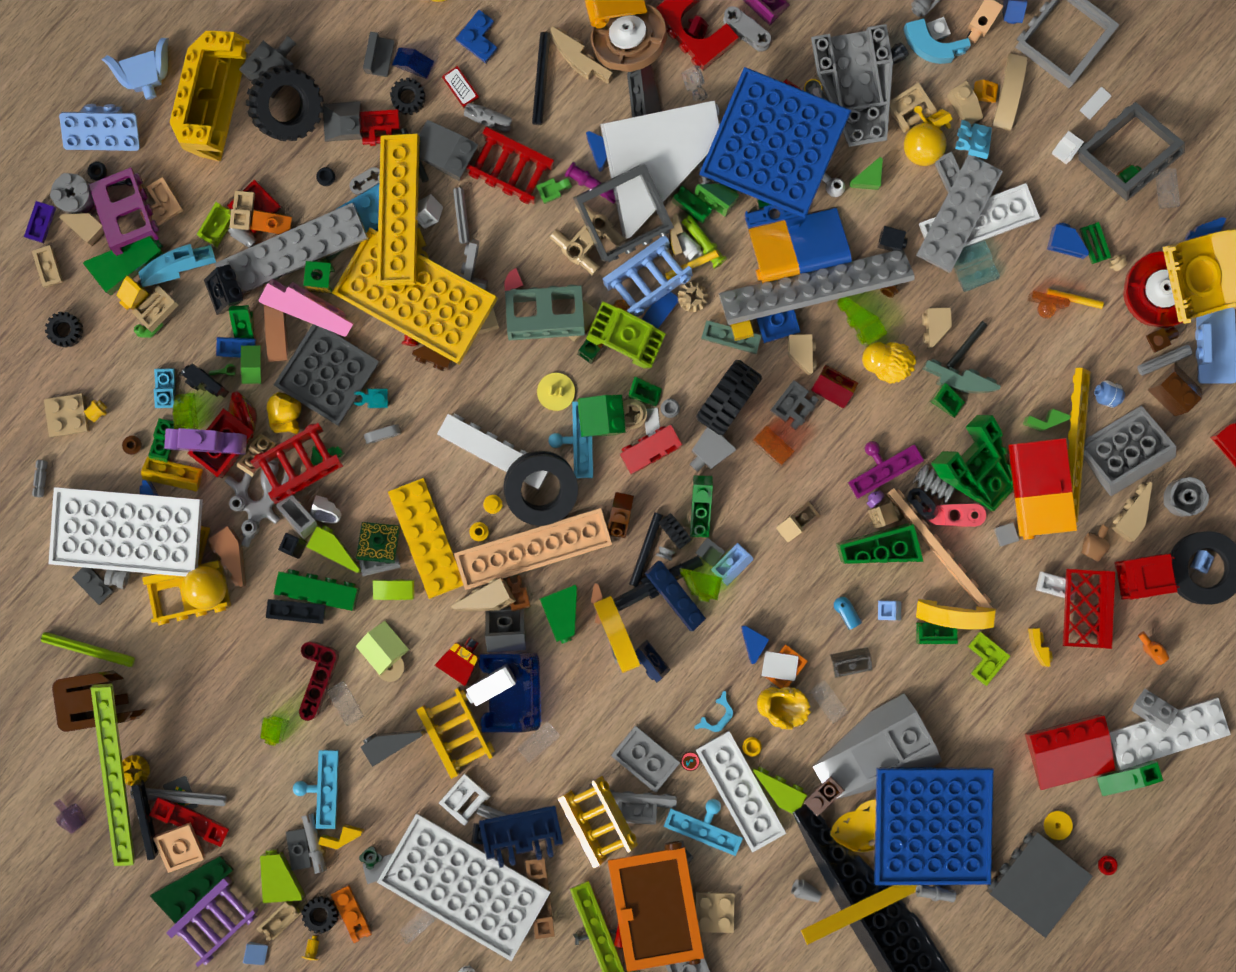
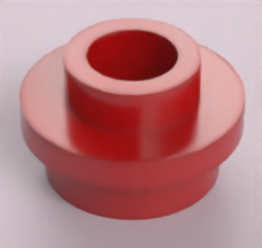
[1098,855,1118,875]

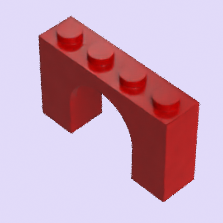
[656,0,739,71]

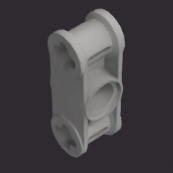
[723,6,771,52]

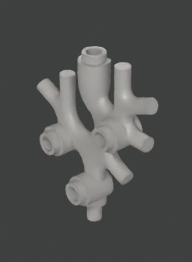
[225,460,306,547]

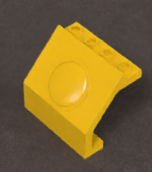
[1163,228,1236,324]

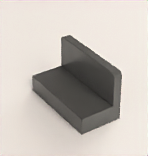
[363,31,394,77]

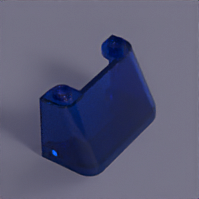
[479,653,541,733]

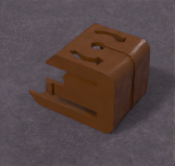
[52,670,146,732]

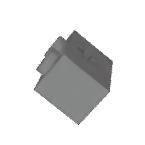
[1131,689,1179,732]

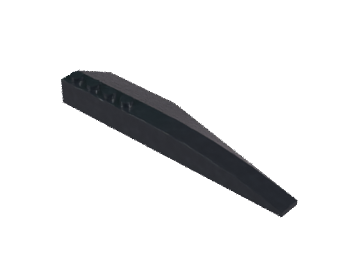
[793,804,951,972]

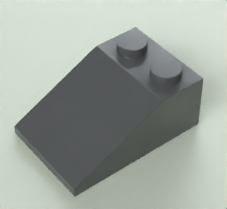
[419,120,478,181]
[361,730,426,767]

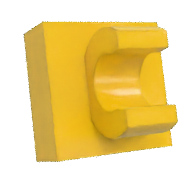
[926,109,953,129]

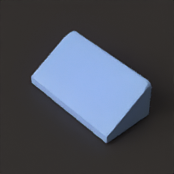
[711,543,754,586]

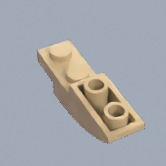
[550,26,613,84]

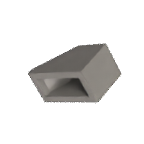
[276,495,318,539]

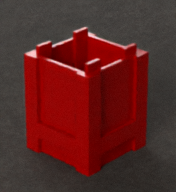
[1114,554,1180,600]

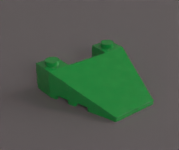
[931,415,1013,511]

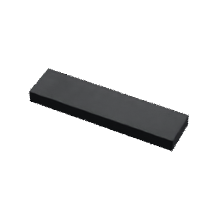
[131,779,159,861]

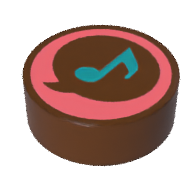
[680,751,700,771]

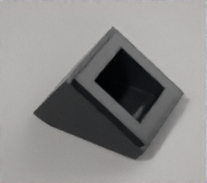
[278,533,307,559]

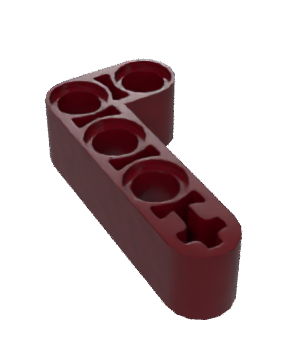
[299,641,339,721]

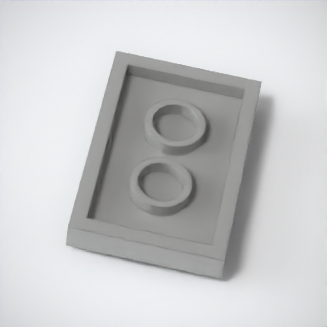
[611,725,680,793]

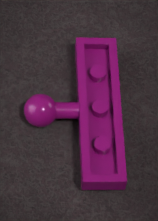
[848,441,924,499]

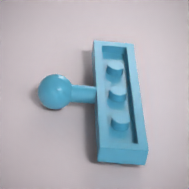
[548,402,593,478]
[293,750,339,829]
[664,799,743,856]

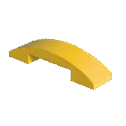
[593,596,640,673]
[916,599,996,629]

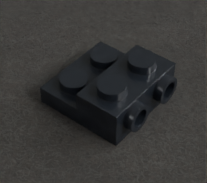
[204,264,243,315]
[181,363,229,398]

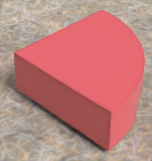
[504,268,524,291]

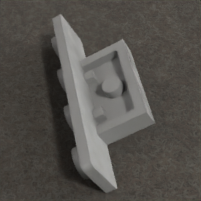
[599,790,677,825]

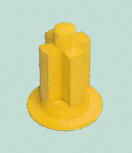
[301,935,319,961]

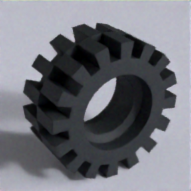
[390,78,426,115]
[45,312,83,348]
[658,513,692,549]
[302,896,339,934]

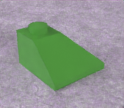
[694,184,739,217]

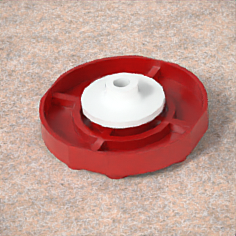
[1123,251,1183,328]

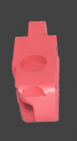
[927,504,986,527]

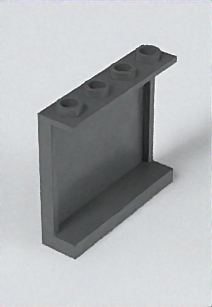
[986,830,1093,938]

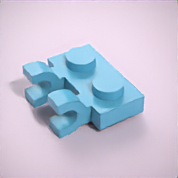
[955,120,992,159]

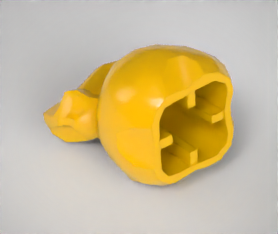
[266,392,301,434]

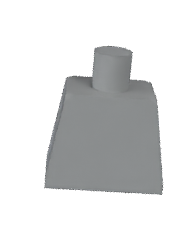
[689,427,736,472]

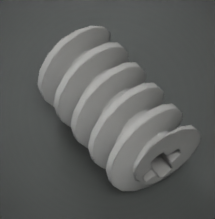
[912,464,955,504]

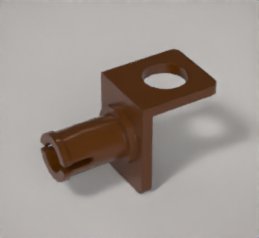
[1146,327,1179,353]

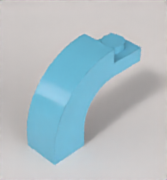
[903,19,971,64]

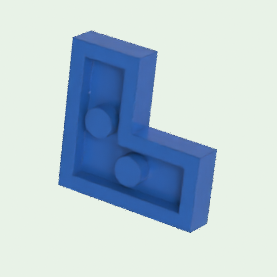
[456,10,497,63]

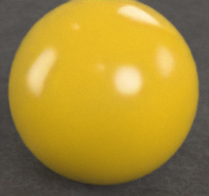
[903,123,947,166]
[182,566,227,609]

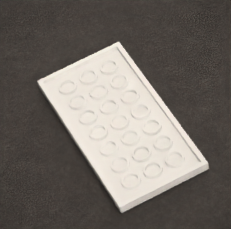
[49,487,203,576]
[377,814,551,961]

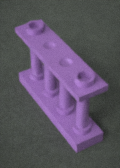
[166,876,259,967]

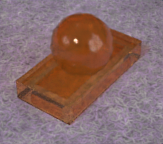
[1027,291,1070,318]

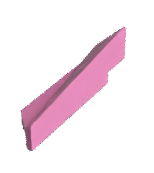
[259,279,354,337]

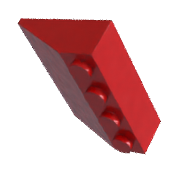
[1025,714,1115,790]

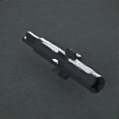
[613,555,703,612]

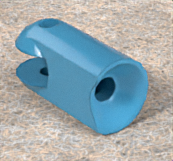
[834,597,862,630]

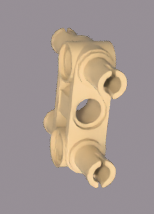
[549,203,625,276]

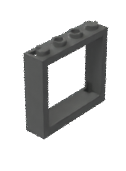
[1078,102,1185,201]
[573,164,674,262]

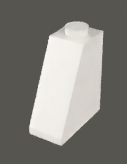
[466,664,517,706]

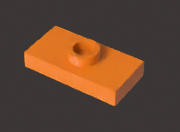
[250,210,292,234]

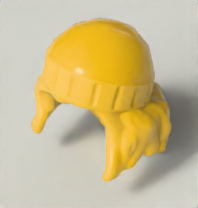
[862,342,916,384]
[757,687,811,730]

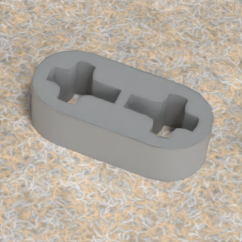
[349,167,380,196]
[364,424,401,444]

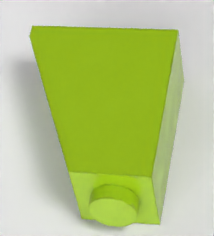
[260,849,305,903]

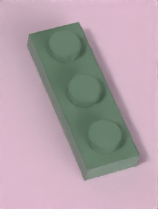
[701,320,762,354]

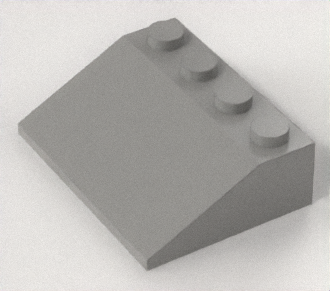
[1083,405,1176,496]

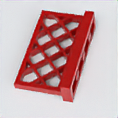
[1063,569,1115,649]

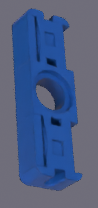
[744,205,799,229]

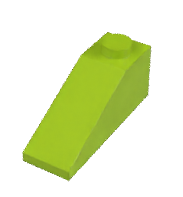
[306,525,361,573]

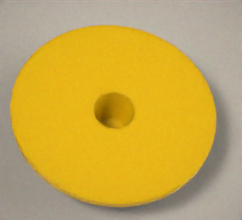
[1044,811,1073,840]

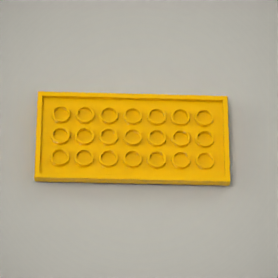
[332,228,498,365]

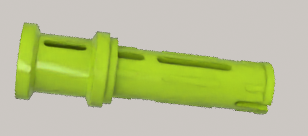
[681,215,728,269]

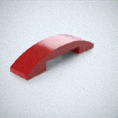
[149,797,229,847]

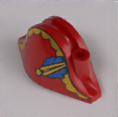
[228,391,257,439]

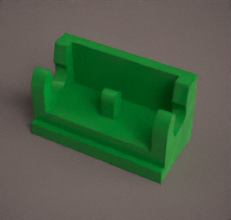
[672,186,714,224]
[916,623,958,644]

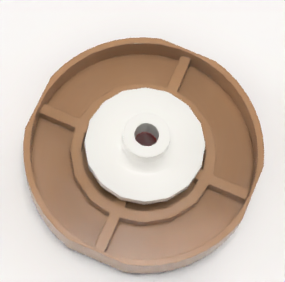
[591,3,667,72]

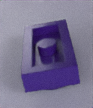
[24,201,56,244]

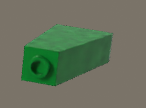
[83,236,165,296]

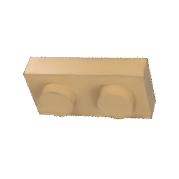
[32,245,63,288]

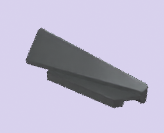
[627,64,662,117]

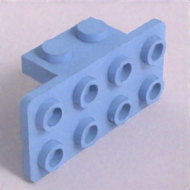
[59,104,140,151]
[1195,308,1236,384]

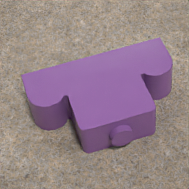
[164,428,247,455]

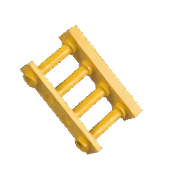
[416,688,495,779]
[558,776,638,868]

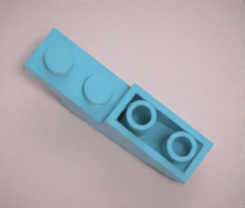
[138,244,216,287]

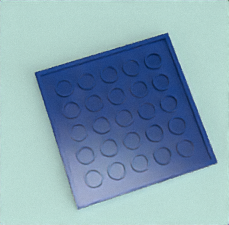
[699,67,851,219]
[874,768,994,885]

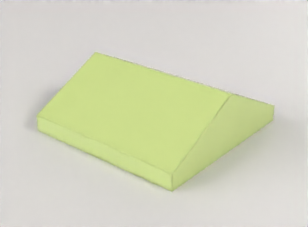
[356,621,409,675]

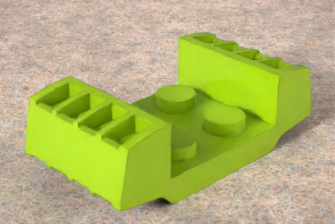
[586,301,666,369]

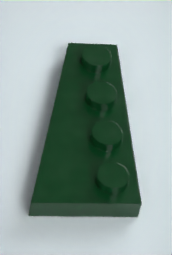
[150,856,234,924]

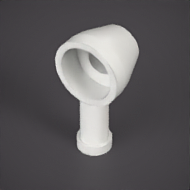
[822,173,845,197]

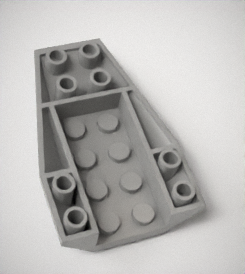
[811,24,893,147]
[812,693,942,800]

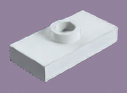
[1036,572,1078,600]

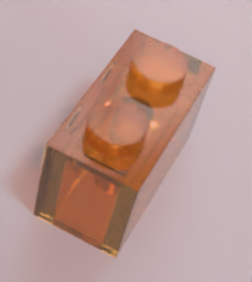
[752,425,795,467]

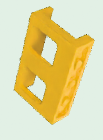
[142,561,231,626]

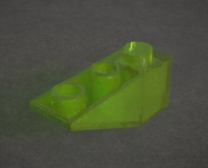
[836,297,888,347]

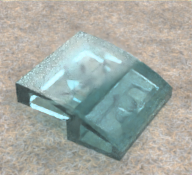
[953,240,1000,292]

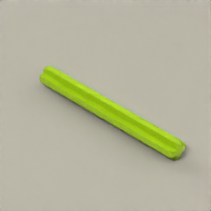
[41,632,135,667]

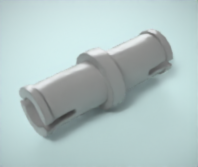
[916,885,956,903]

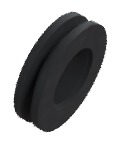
[503,451,578,526]
[1170,531,1236,605]

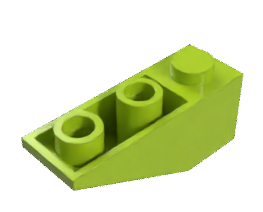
[752,766,807,814]

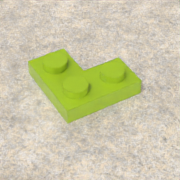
[967,632,1010,686]

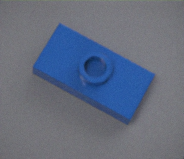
[216,337,256,358]

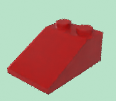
[187,408,254,478]

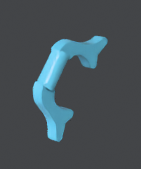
[694,691,733,732]

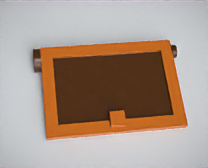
[608,840,704,972]

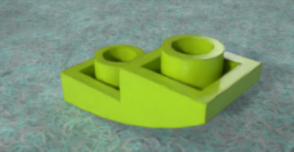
[373,579,415,600]

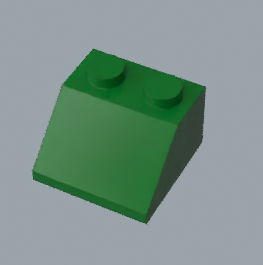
[578,395,626,437]

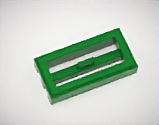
[1080,222,1112,264]

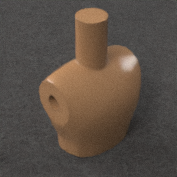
[1081,525,1110,562]

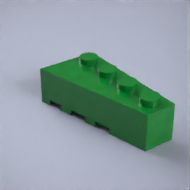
[836,523,924,564]
[273,569,360,611]

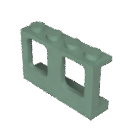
[505,285,585,341]

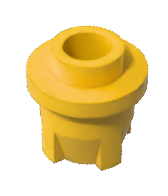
[83,400,107,423]

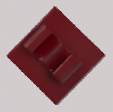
[684,15,709,39]

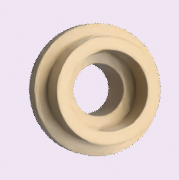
[1109,254,1128,271]

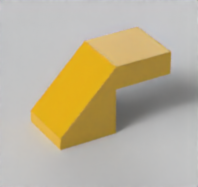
[318,824,364,849]

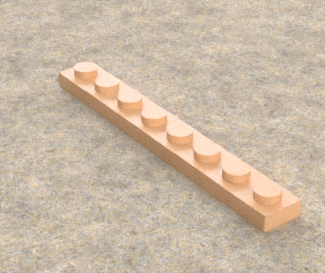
[886,488,993,608]

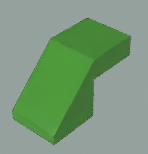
[1023,409,1071,431]

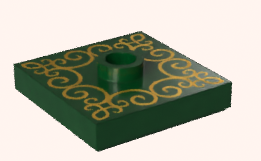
[356,522,400,563]

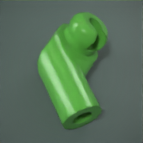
[134,323,163,338]

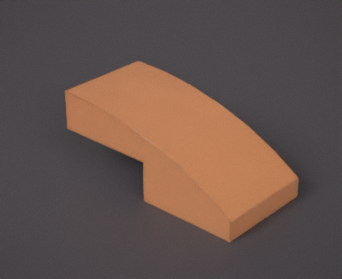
[591,583,603,624]

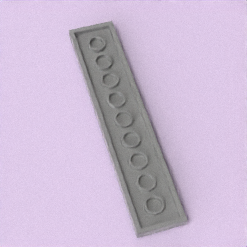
[719,249,914,325]

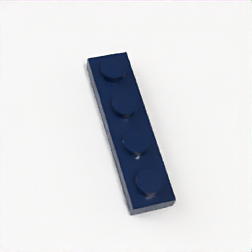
[645,561,706,631]

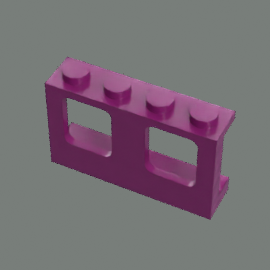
[89,168,159,256]

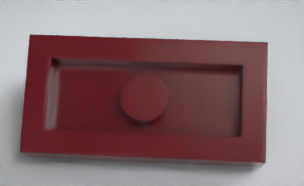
[811,365,858,408]

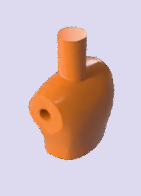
[1138,631,1170,665]

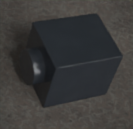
[877,226,908,251]

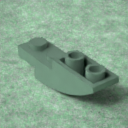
[922,359,1001,394]

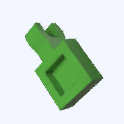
[537,178,572,204]

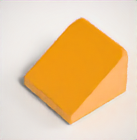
[974,79,998,103]

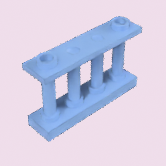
[602,236,693,317]

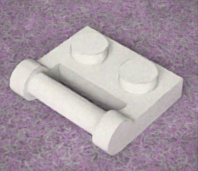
[439,774,491,826]

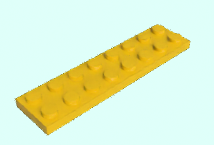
[377,134,420,286]

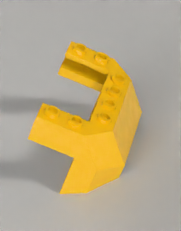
[169,31,250,161]

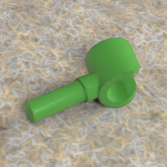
[209,364,235,377]

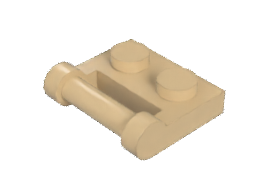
[889,83,937,133]
[132,285,178,332]

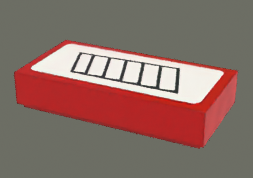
[442,66,479,108]

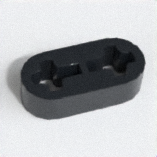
[907,488,938,520]

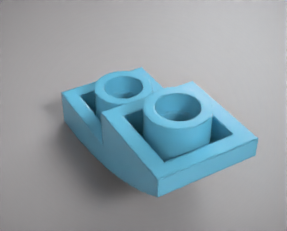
[154,368,176,408]

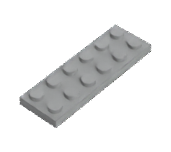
[916,155,1003,273]

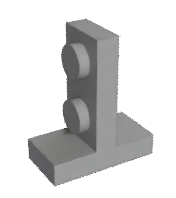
[454,239,488,290]

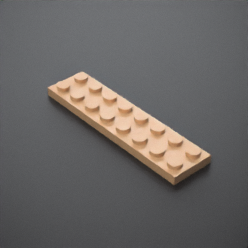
[454,508,612,590]

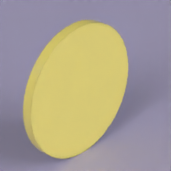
[537,373,575,411]

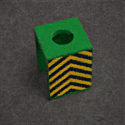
[303,261,335,294]

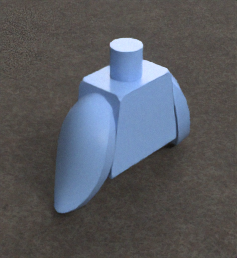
[101,38,169,100]

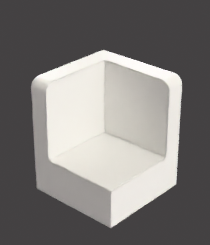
[1052,131,1084,164]
[418,194,443,229]

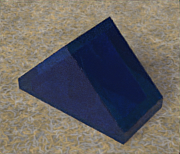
[392,47,434,79]

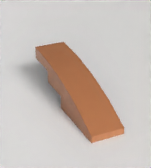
[263,283,288,362]

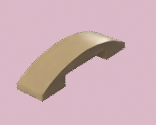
[992,53,1027,131]

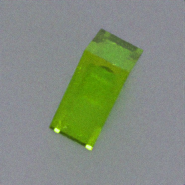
[172,393,199,430]
[680,568,722,602]
[260,715,289,746]

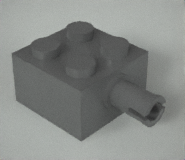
[239,36,296,99]

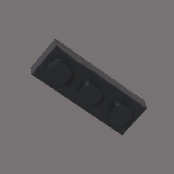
[266,599,326,624]

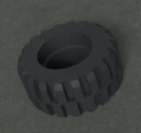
[246,65,324,141]
[696,360,763,435]

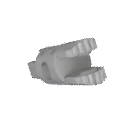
[464,103,512,133]

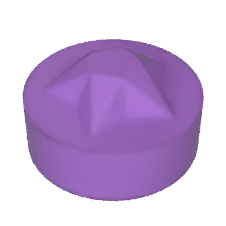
[866,490,884,508]

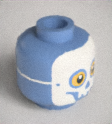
[1094,380,1125,408]

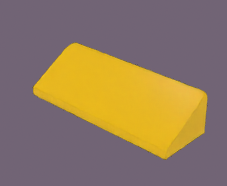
[141,456,203,492]

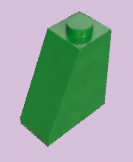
[540,585,577,644]

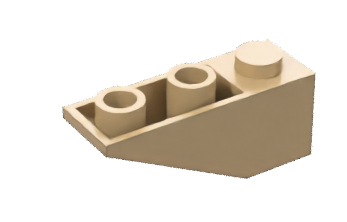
[1111,482,1152,542]
[451,578,516,612]

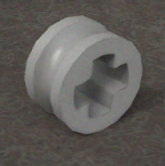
[656,546,675,561]

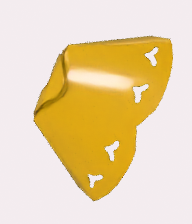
[830,799,876,852]

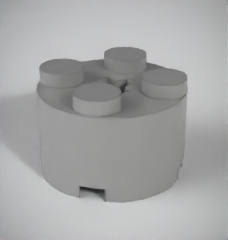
[50,173,94,214]
[1163,477,1209,517]

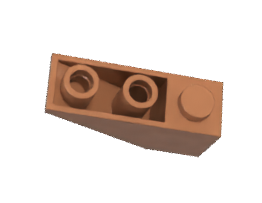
[208,526,246,587]

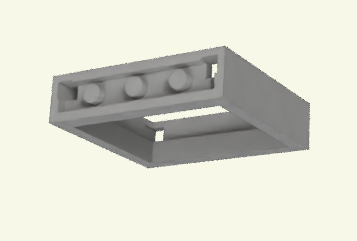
[1015,0,1119,88]

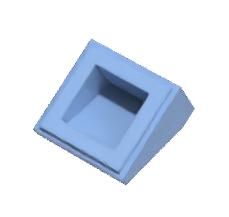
[878,601,902,620]
[243,942,268,965]

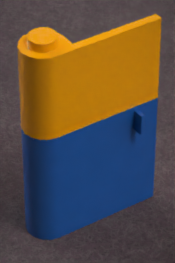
[748,208,852,284]

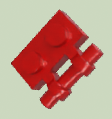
[360,109,400,146]

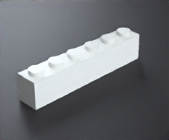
[437,413,549,490]

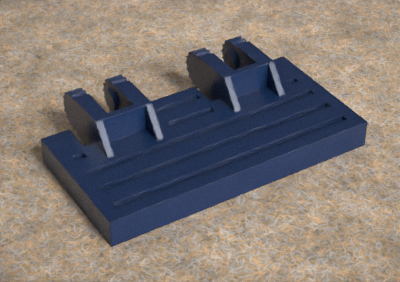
[479,806,563,868]

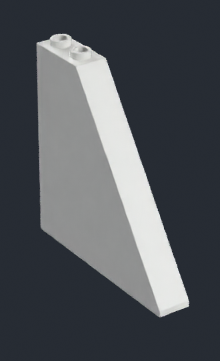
[600,101,720,238]

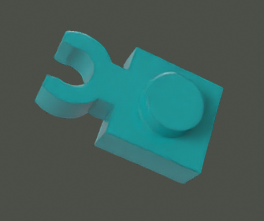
[354,388,388,408]

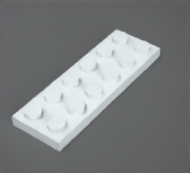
[919,183,1040,248]
[1109,698,1231,770]
[695,731,786,853]

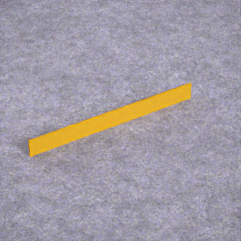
[801,885,929,945]

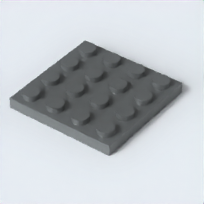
[274,324,380,426]

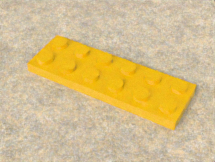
[388,478,464,599]

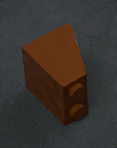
[1148,363,1202,417]

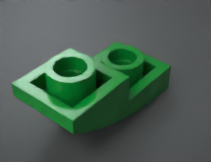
[148,418,178,462]

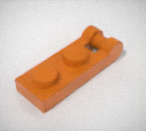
[331,885,372,943]

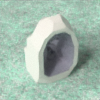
[310,495,342,523]

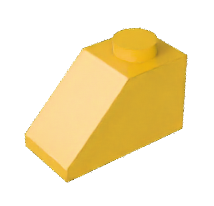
[116,276,151,310]

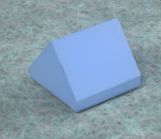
[1190,550,1214,574]

